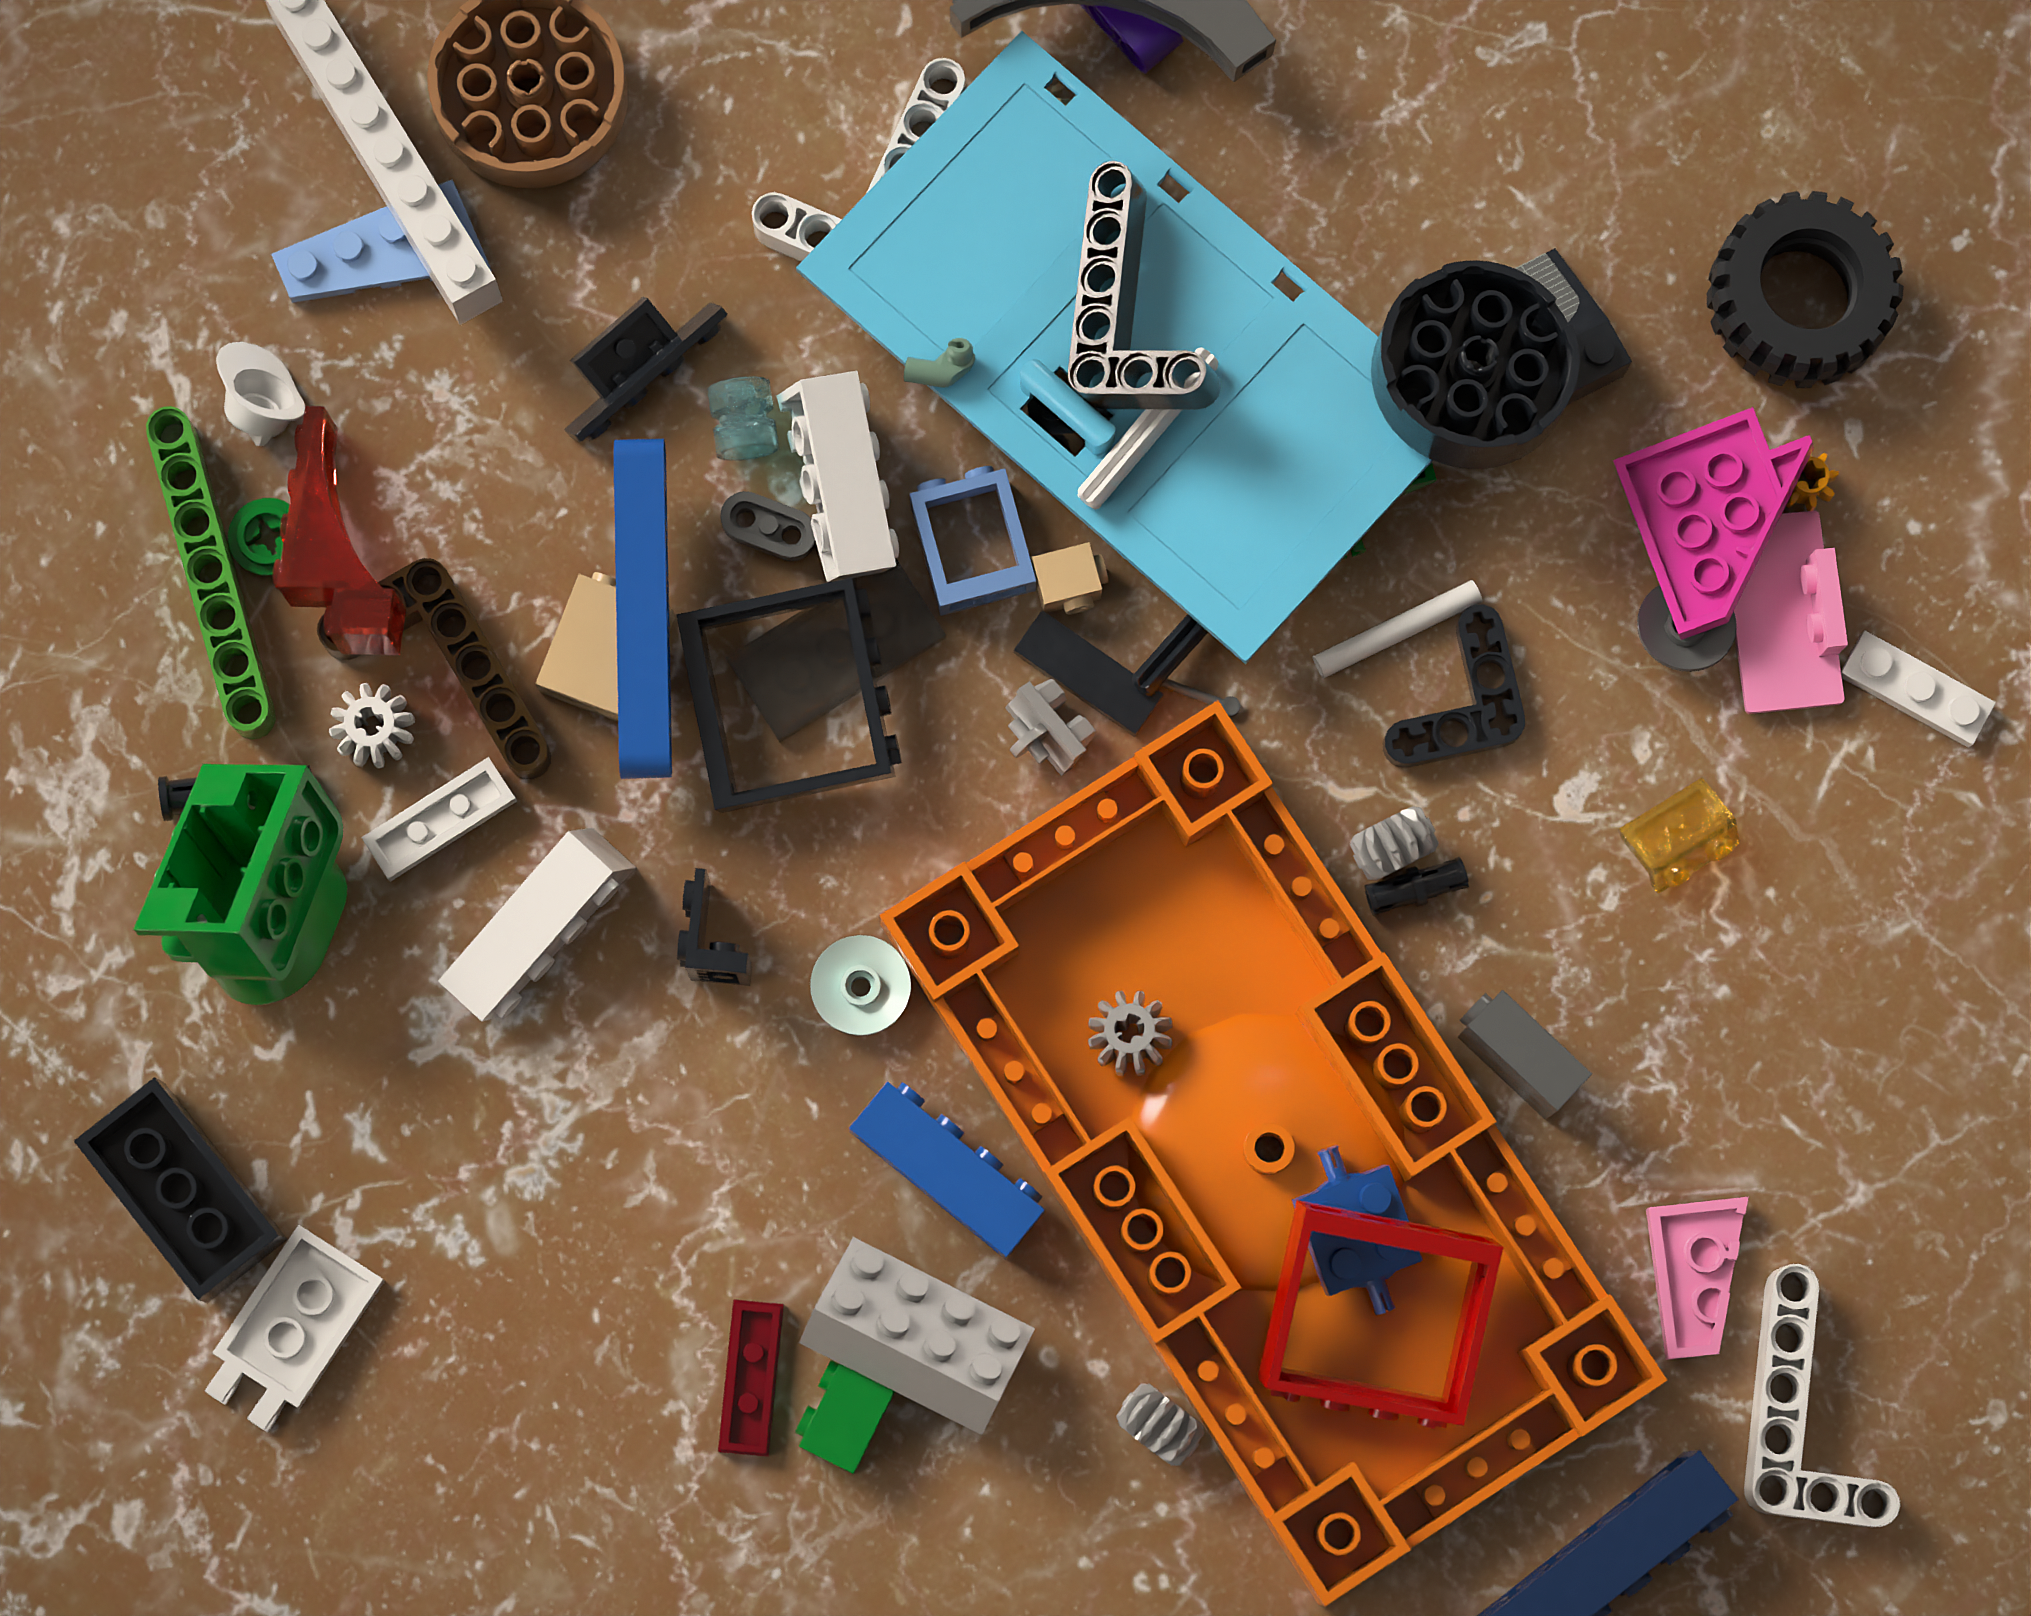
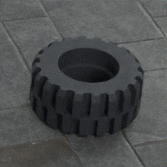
[1706,191,1904,388]

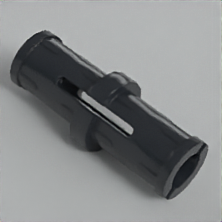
[1364,857,1469,916]

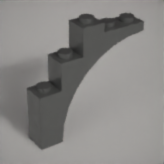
[950,0,1276,83]

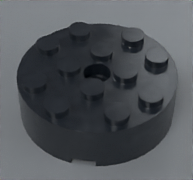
[1371,260,1580,469]

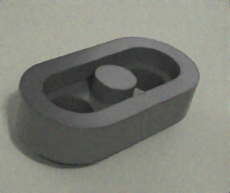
[720,491,816,561]

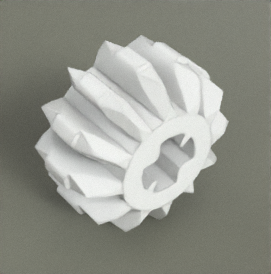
[329,683,415,768]

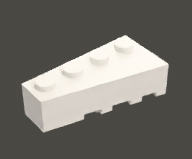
[776,371,899,582]
[438,828,636,1021]

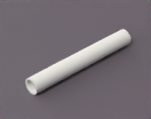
[1313,580,1482,679]

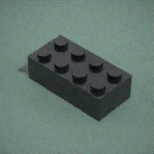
[74,1077,288,1303]

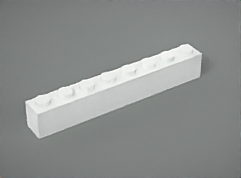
[265,0,503,325]

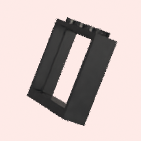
[676,577,902,813]

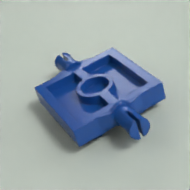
[1291,1145,1423,1315]

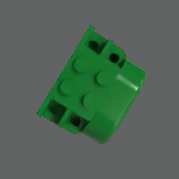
[133,764,347,1005]

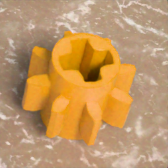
[1786,452,1839,511]

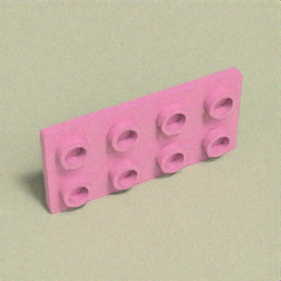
[1734,511,1848,714]

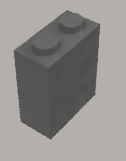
[1458,990,1592,1119]

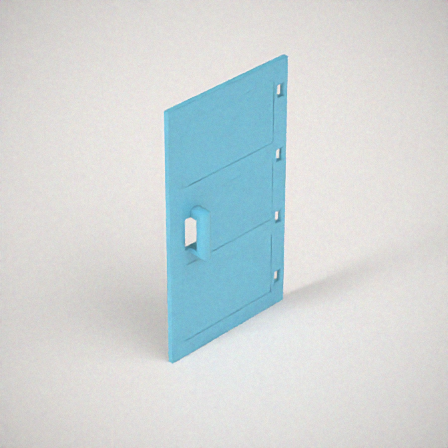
[796,31,1433,664]

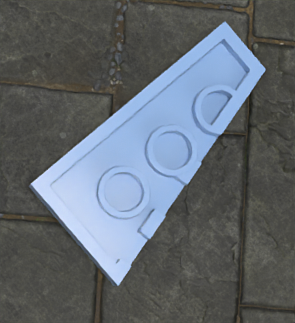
[271,179,491,303]

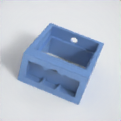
[909,466,1036,616]

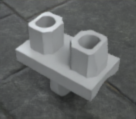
[1005,679,1096,776]

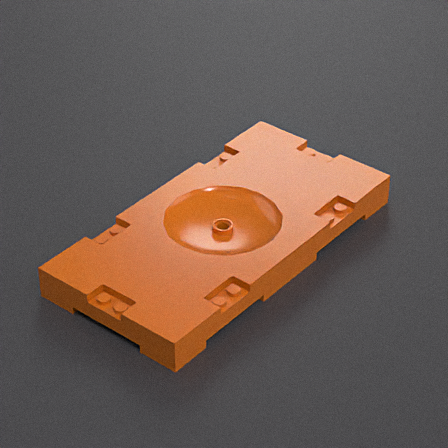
[879,700,1668,1606]

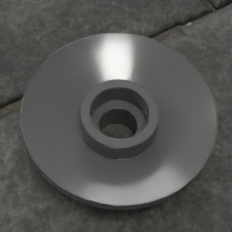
[1637,585,1737,672]

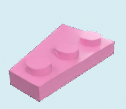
[1646,1197,1749,1360]

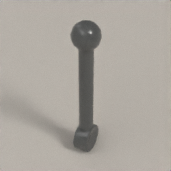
[1161,679,1241,717]

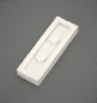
[1841,631,1996,748]
[361,757,517,882]

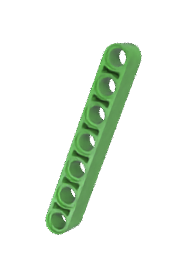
[146,406,276,739]

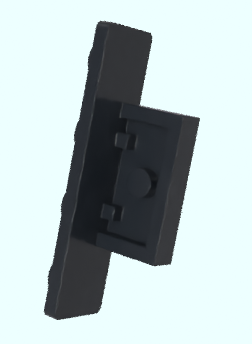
[564,297,728,442]

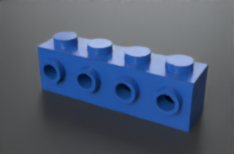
[849,1081,1045,1260]

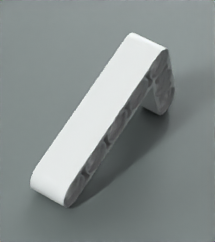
[752,58,965,262]
[1744,1264,1900,1527]

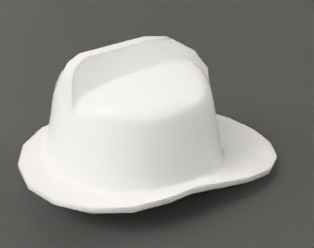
[216,342,306,446]

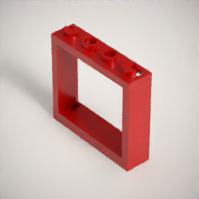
[1258,1200,1504,1429]

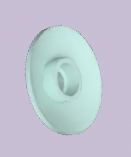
[810,935,911,1036]

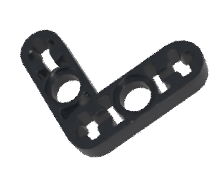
[1382,604,1525,768]

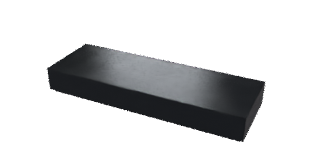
[1013,610,1164,737]

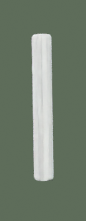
[1078,347,1219,510]

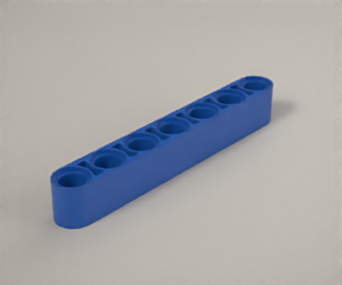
[614,439,672,779]

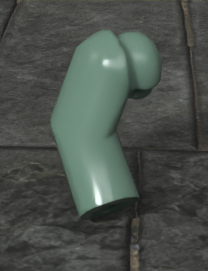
[904,338,975,388]

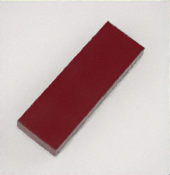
[718,1299,784,1457]

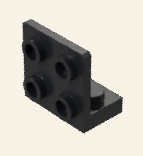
[677,868,752,986]

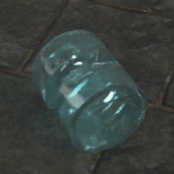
[707,376,779,461]

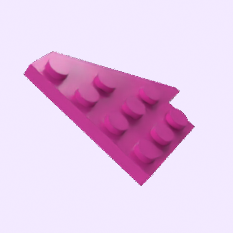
[1613,407,1814,640]

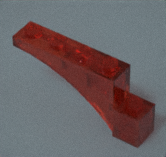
[273,406,406,655]

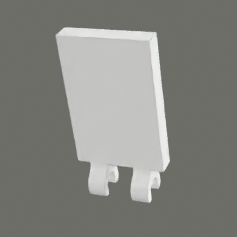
[205,1225,385,1433]

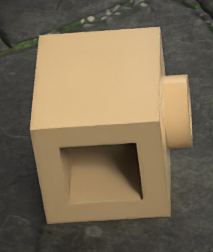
[1031,542,1108,614]

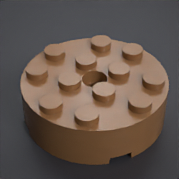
[427,0,628,189]

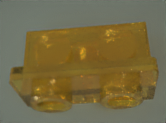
[1619,777,1740,893]

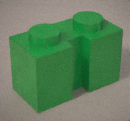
[795,1359,895,1474]

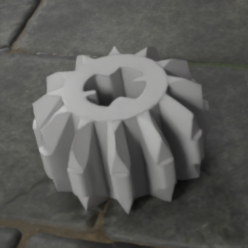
[1350,807,1439,880]
[1088,991,1172,1076]
[1116,1383,1205,1466]

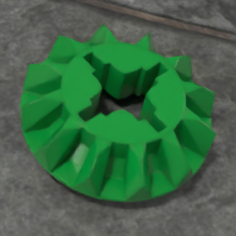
[228,498,308,577]

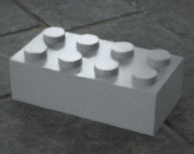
[799,1237,1035,1435]

